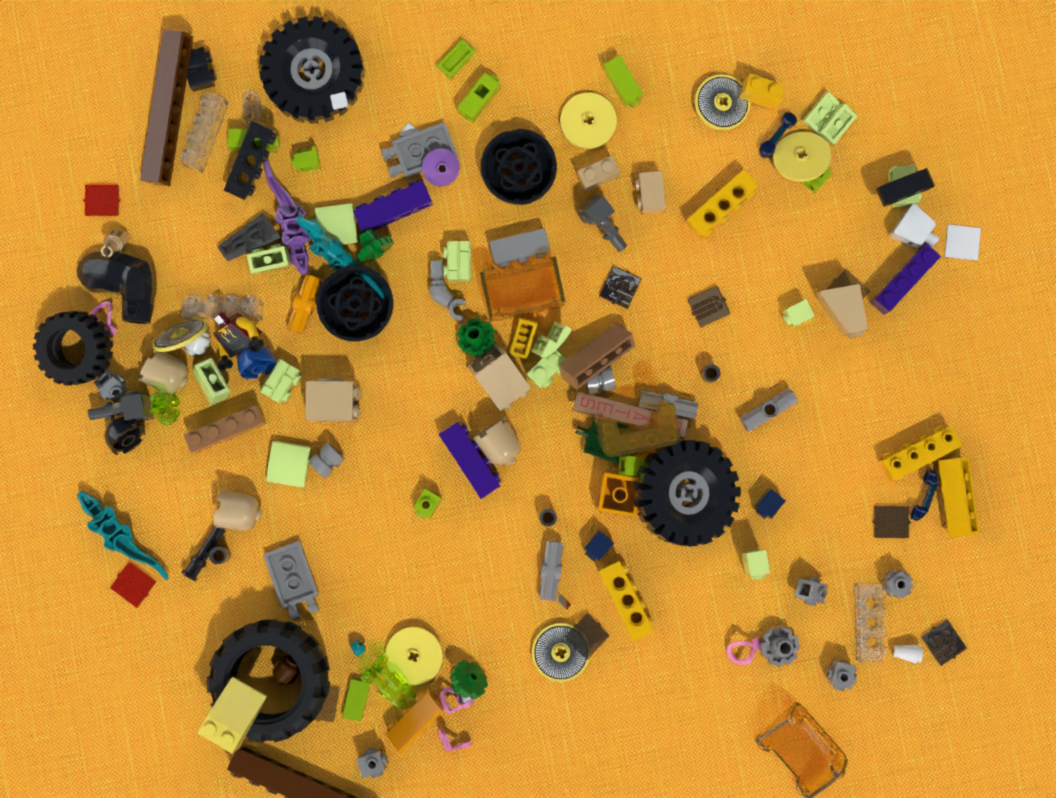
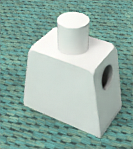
[889,203,940,248]

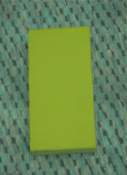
[436,39,476,80]
[342,678,370,722]

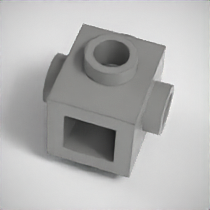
[94,368,129,403]
[881,570,914,599]
[795,577,828,606]
[826,659,857,691]
[356,747,388,778]

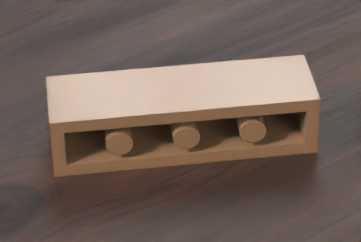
[559,323,635,390]
[184,405,267,453]

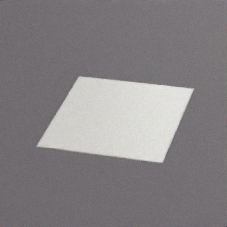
[945,224,981,261]

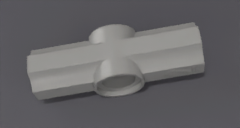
[740,388,798,432]
[638,391,698,419]
[539,541,563,601]

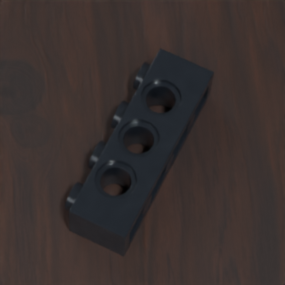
[224,118,277,200]

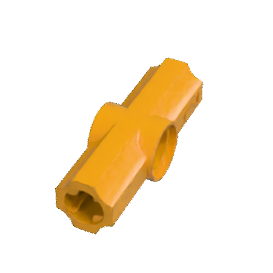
[287,275,322,334]

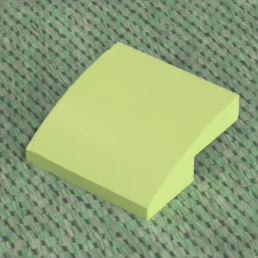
[802,91,857,145]
[315,203,358,245]
[531,321,572,358]
[266,441,311,488]

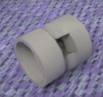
[586,366,616,395]
[308,442,345,479]

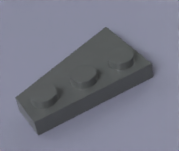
[217,213,281,261]

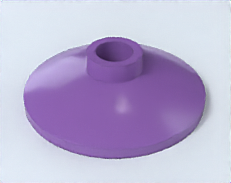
[422,148,460,186]

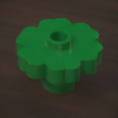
[357,229,394,263]
[457,318,496,358]
[451,660,488,700]

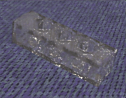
[854,583,887,663]

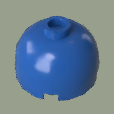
[237,346,277,379]

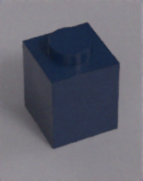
[754,488,786,519]
[584,530,614,561]

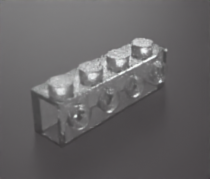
[180,91,229,173]
[181,294,263,321]

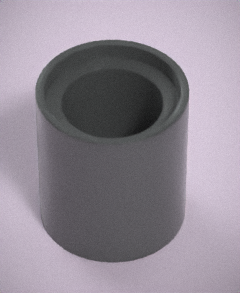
[701,364,720,383]
[539,509,557,527]
[209,546,230,564]

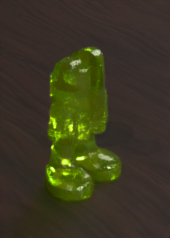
[149,391,180,426]
[360,652,417,709]

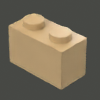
[577,156,620,193]
[635,171,666,214]

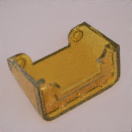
[755,702,848,798]

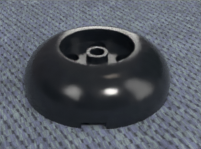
[481,129,557,205]
[316,265,394,342]

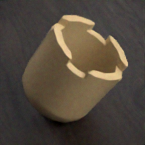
[138,350,189,394]
[473,417,521,466]
[214,489,262,531]

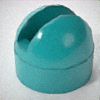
[349,640,366,657]

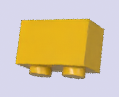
[739,73,785,110]

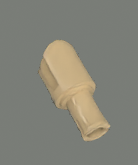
[101,230,130,257]

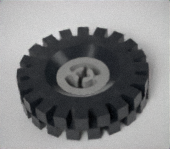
[259,16,365,124]
[633,440,741,547]

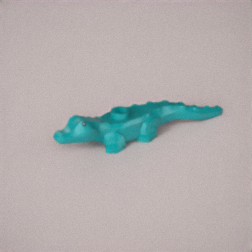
[296,215,384,299]
[77,491,169,580]

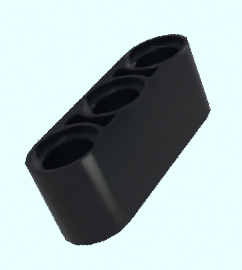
[876,168,935,207]

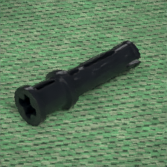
[181,527,226,582]

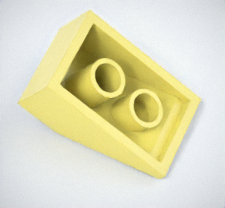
[197,677,267,754]

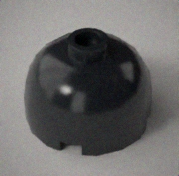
[104,417,145,455]

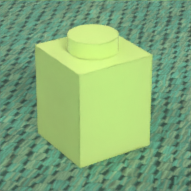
[782,299,815,329]

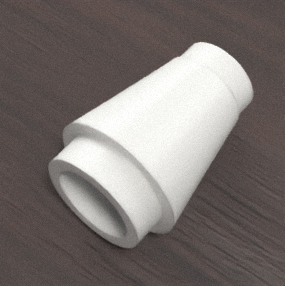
[893,644,923,664]

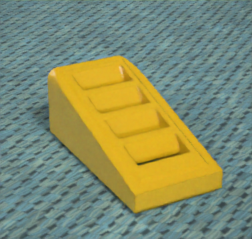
[509,316,538,359]

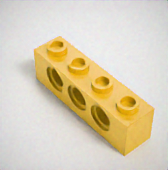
[685,169,759,239]
[598,560,655,642]

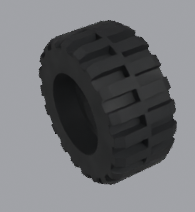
[33,311,113,386]

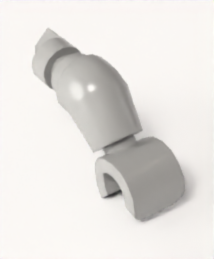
[429,260,466,322]

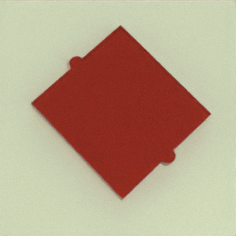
[83,185,121,216]
[110,562,156,608]

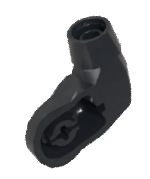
[77,252,157,324]

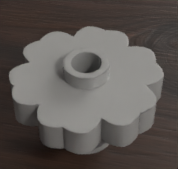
[759,626,800,667]

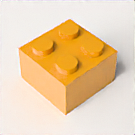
[597,473,639,518]

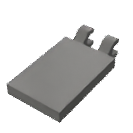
[381,122,458,178]
[263,541,319,620]

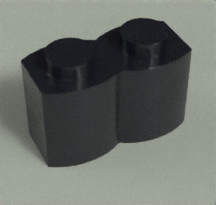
[187,47,217,92]

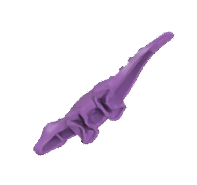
[263,159,311,275]

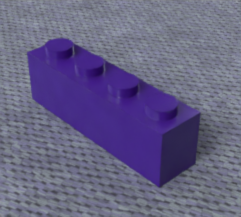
[353,180,433,233]
[870,244,941,315]
[439,422,501,499]

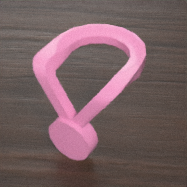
[90,301,117,337]
[727,637,762,665]
[440,687,475,714]
[438,728,473,751]

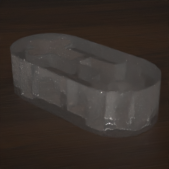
[242,90,262,126]

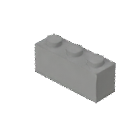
[489,228,551,268]

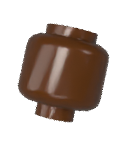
[272,655,300,685]

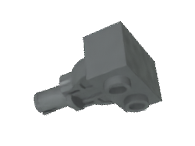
[577,195,627,252]
[88,391,154,422]

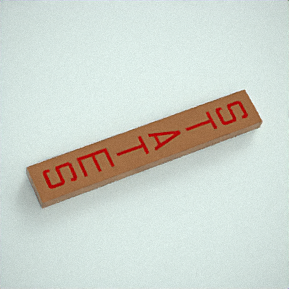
[572,391,688,439]

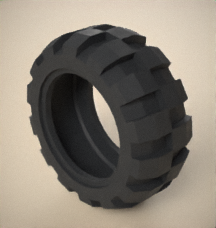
[207,619,330,743]

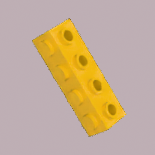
[879,424,962,482]
[938,457,980,538]

